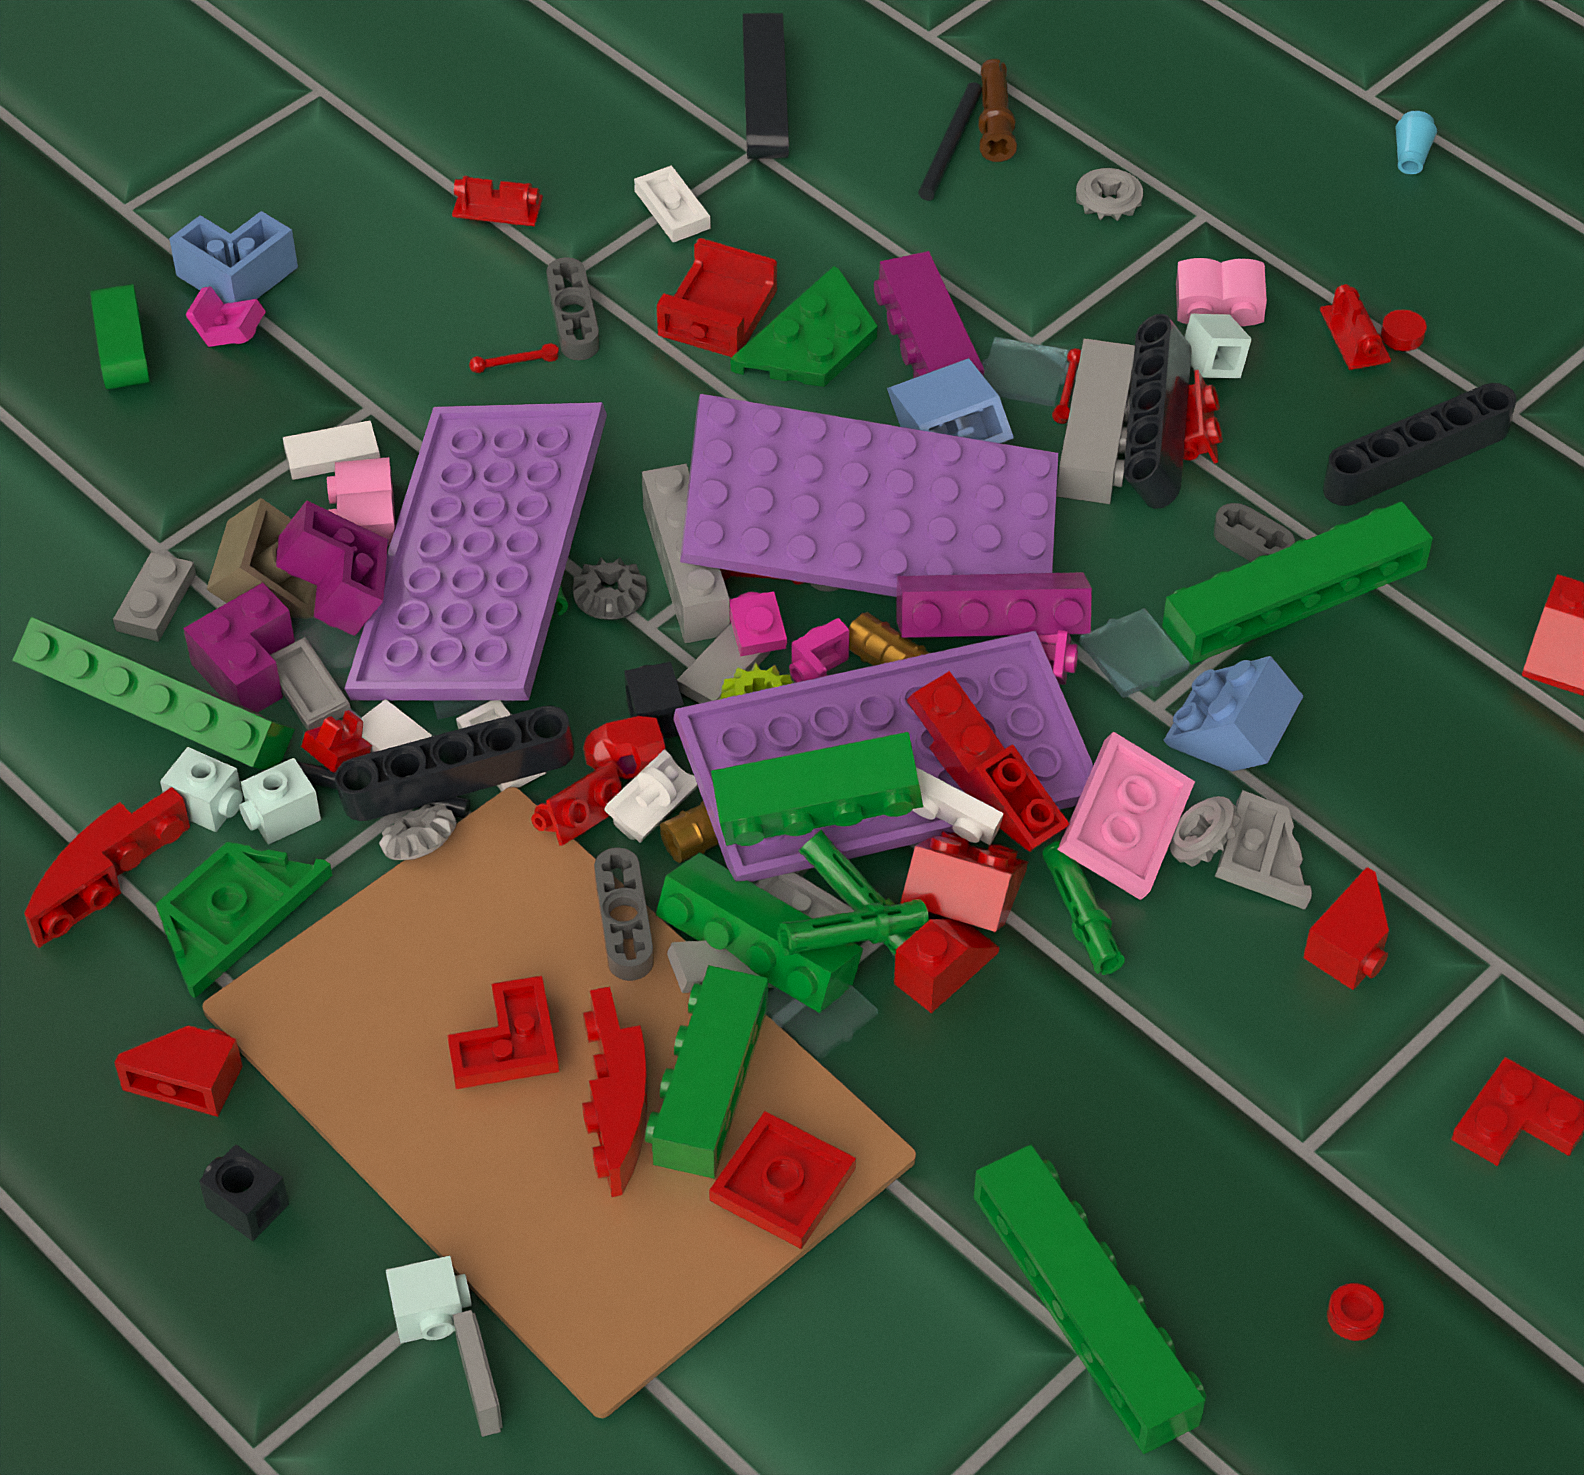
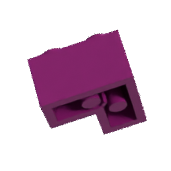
[276,500,388,636]
[183,583,295,713]

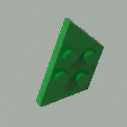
[730,266,878,387]
[155,842,333,998]

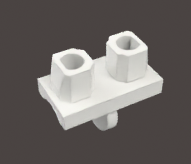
[604,749,698,843]

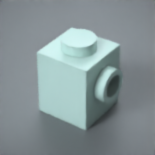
[1185,314,1251,378]
[160,747,243,832]
[239,758,321,845]
[386,1256,472,1343]

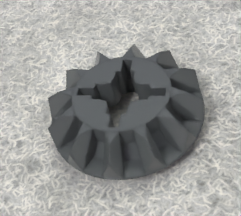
[573,557,647,619]

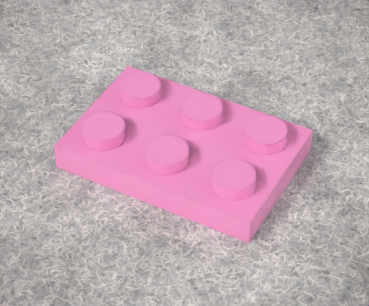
[1057,732,1195,900]

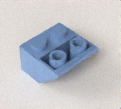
[887,358,1014,443]
[1164,656,1303,772]

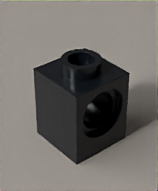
[624,662,684,739]
[199,1144,289,1241]

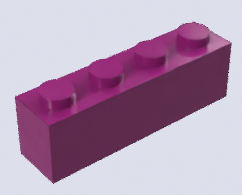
[874,251,984,378]
[896,572,1092,638]

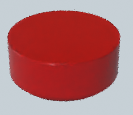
[1381,310,1427,351]
[1327,1283,1384,1341]

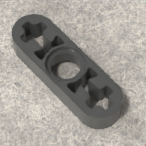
[546,257,599,360]
[594,847,654,981]

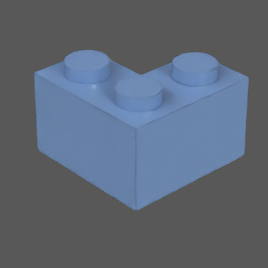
[169,211,298,304]

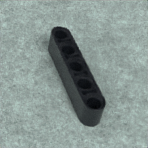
[743,13,789,159]
[1124,314,1192,509]
[1323,383,1517,506]
[335,706,575,821]

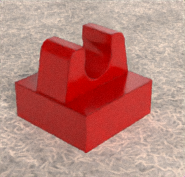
[301,710,372,773]

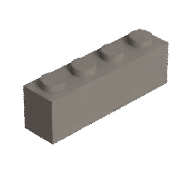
[1056,339,1135,504]
[642,464,730,643]

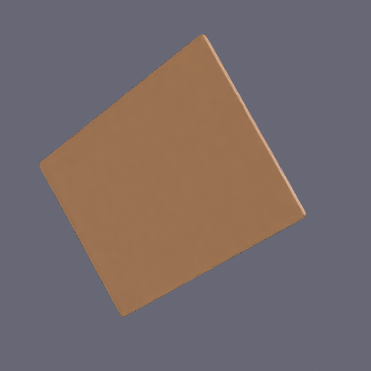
[203,787,916,1418]

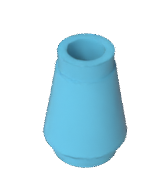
[1395,111,1437,174]

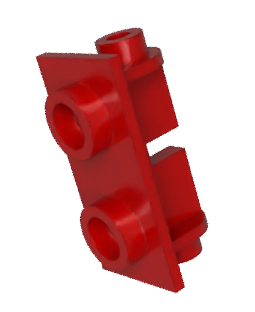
[452,175,543,227]
[1320,284,1391,370]
[1183,369,1223,463]
[531,760,622,846]

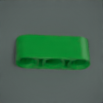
[90,284,150,390]

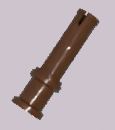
[978,59,1017,162]

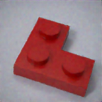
[447,975,559,1089]
[1451,1057,1584,1166]

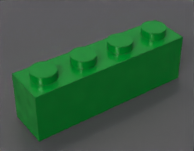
[711,732,923,846]
[656,853,864,1013]
[645,965,768,1179]

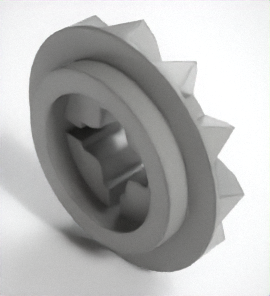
[1076,168,1143,221]
[1170,796,1241,867]
[379,804,456,860]

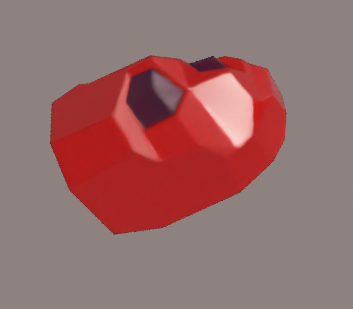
[583,716,666,779]

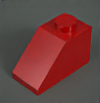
[1303,867,1389,990]
[894,919,999,1013]
[114,1025,243,1117]

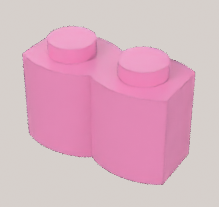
[1176,258,1267,326]
[327,457,396,545]

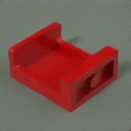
[657,238,777,357]

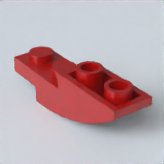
[906,671,1070,852]
[24,787,190,948]
[582,986,648,1197]

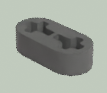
[1214,503,1295,562]

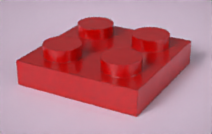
[709,1111,856,1249]

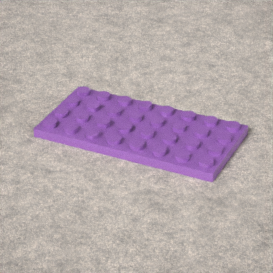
[680,394,1058,597]
[345,402,607,700]
[674,631,1094,882]

